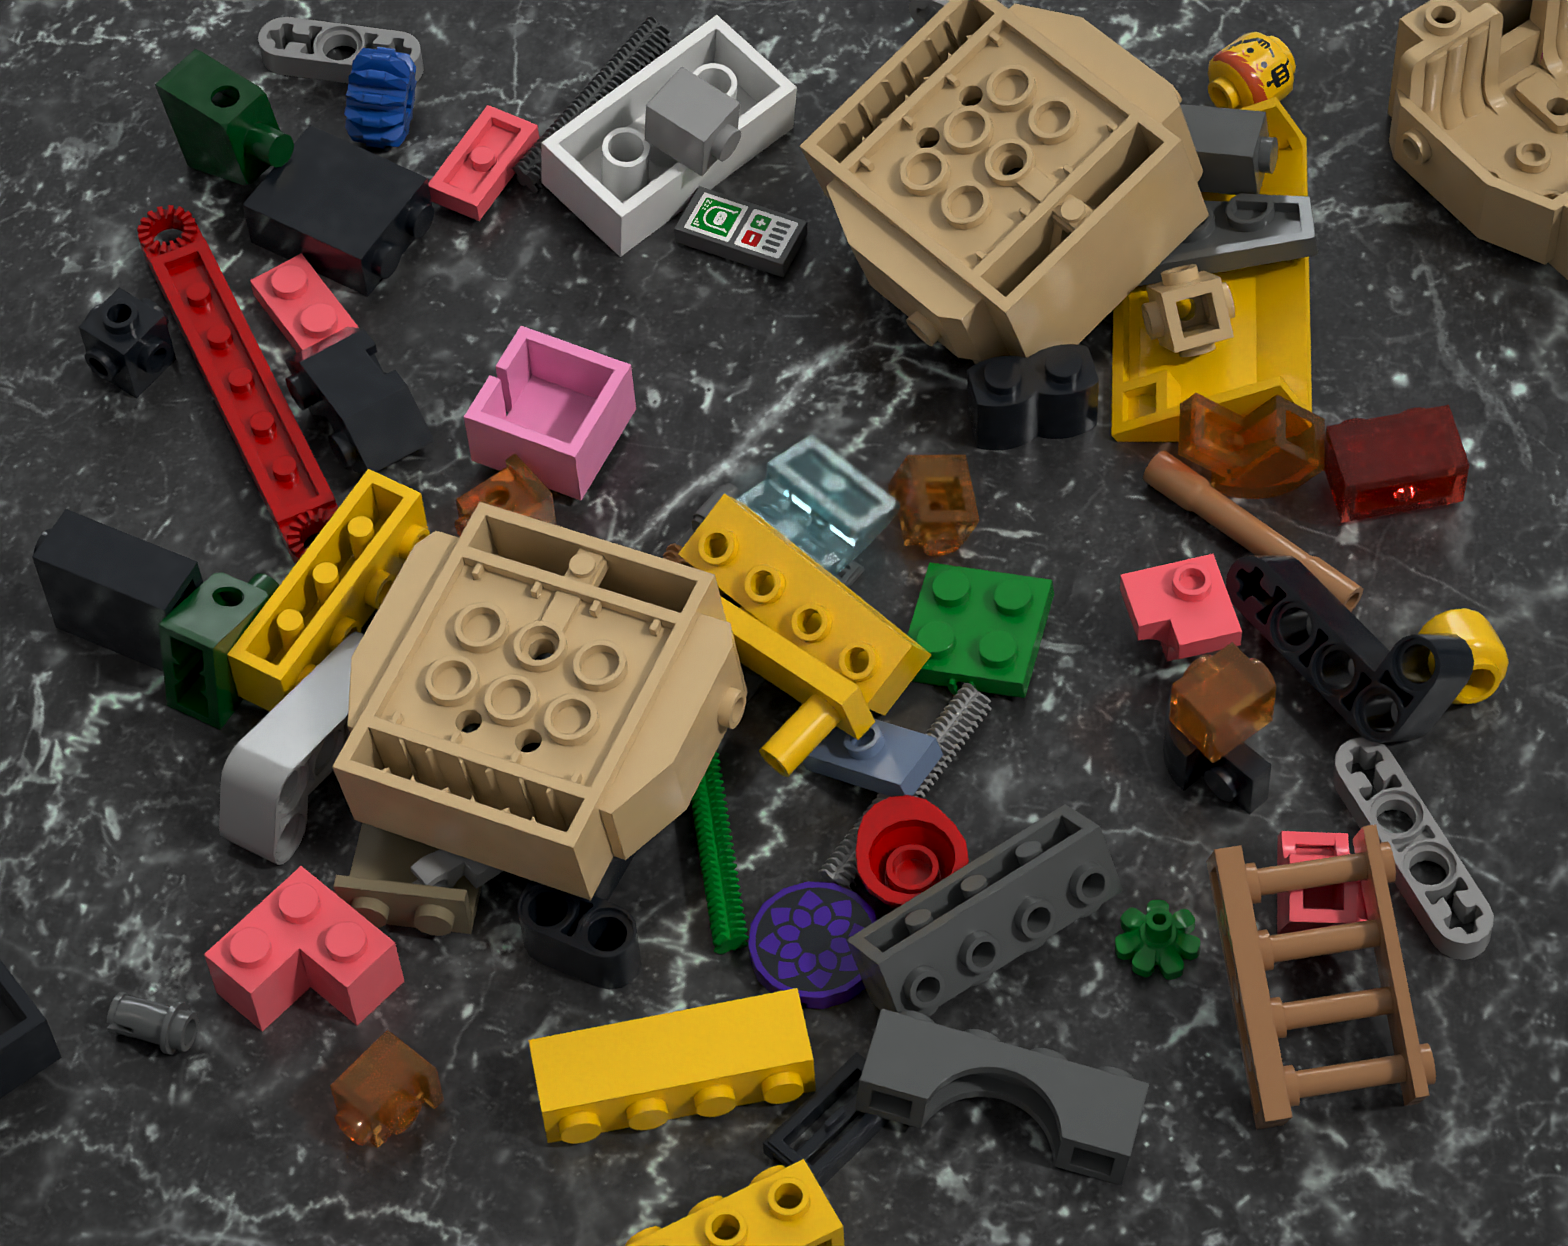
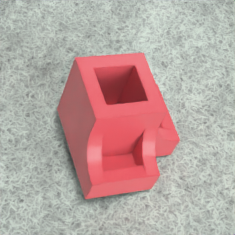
[1120,554,1242,662]
[1277,831,1368,934]

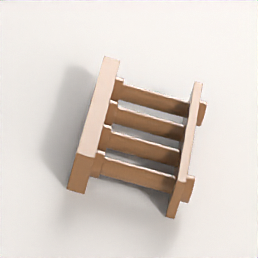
[1206,824,1436,1130]

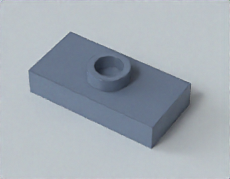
[803,719,943,797]

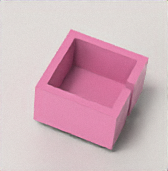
[464,326,636,501]

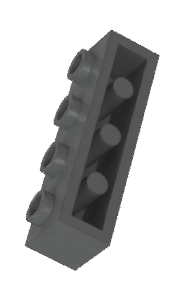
[846,804,1123,1017]

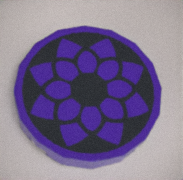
[748,881,877,1009]

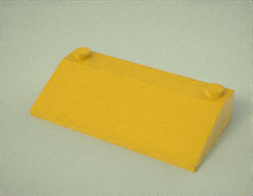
[1111,97,1312,442]

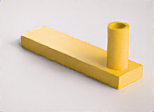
[720,596,875,777]

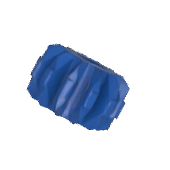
[344,47,417,148]

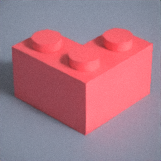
[204,866,404,1032]

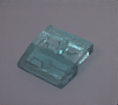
[736,434,900,576]

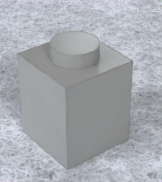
[645,67,741,176]

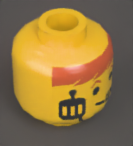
[1208,32,1296,109]

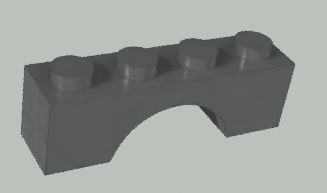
[855,1009,1149,1185]

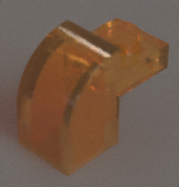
[1178,393,1325,499]

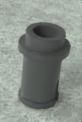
[107,992,199,1055]

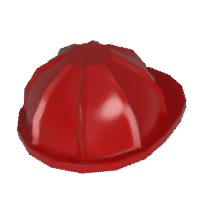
[856,795,969,908]

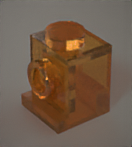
[454,454,557,536]
[887,455,980,556]
[330,1029,444,1148]

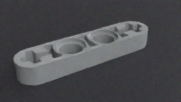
[1332,737,1494,960]

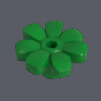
[1115,900,1201,980]

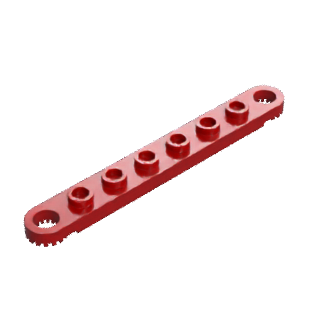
[137,205,339,564]

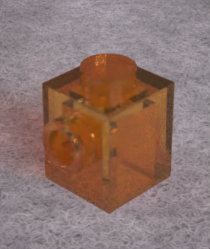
[1169,642,1276,763]

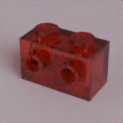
[1322,405,1470,523]

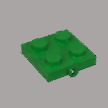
[907,562,1054,698]

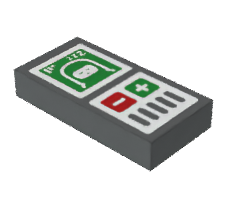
[674,186,808,277]

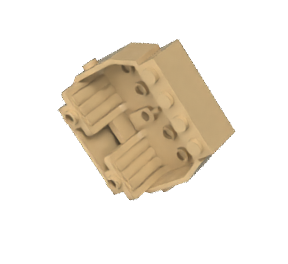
[800,0,1209,364]
[1388,0,1568,280]
[332,502,748,900]

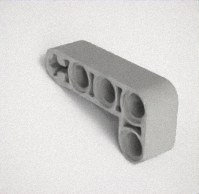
[219,632,364,865]

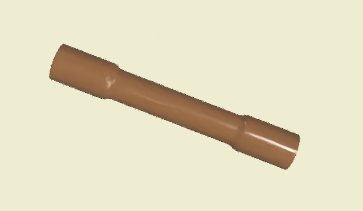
[1143,450,1363,612]

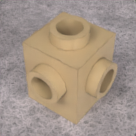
[1142,264,1235,357]

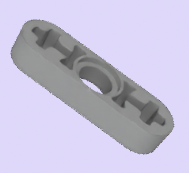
[258,17,424,84]

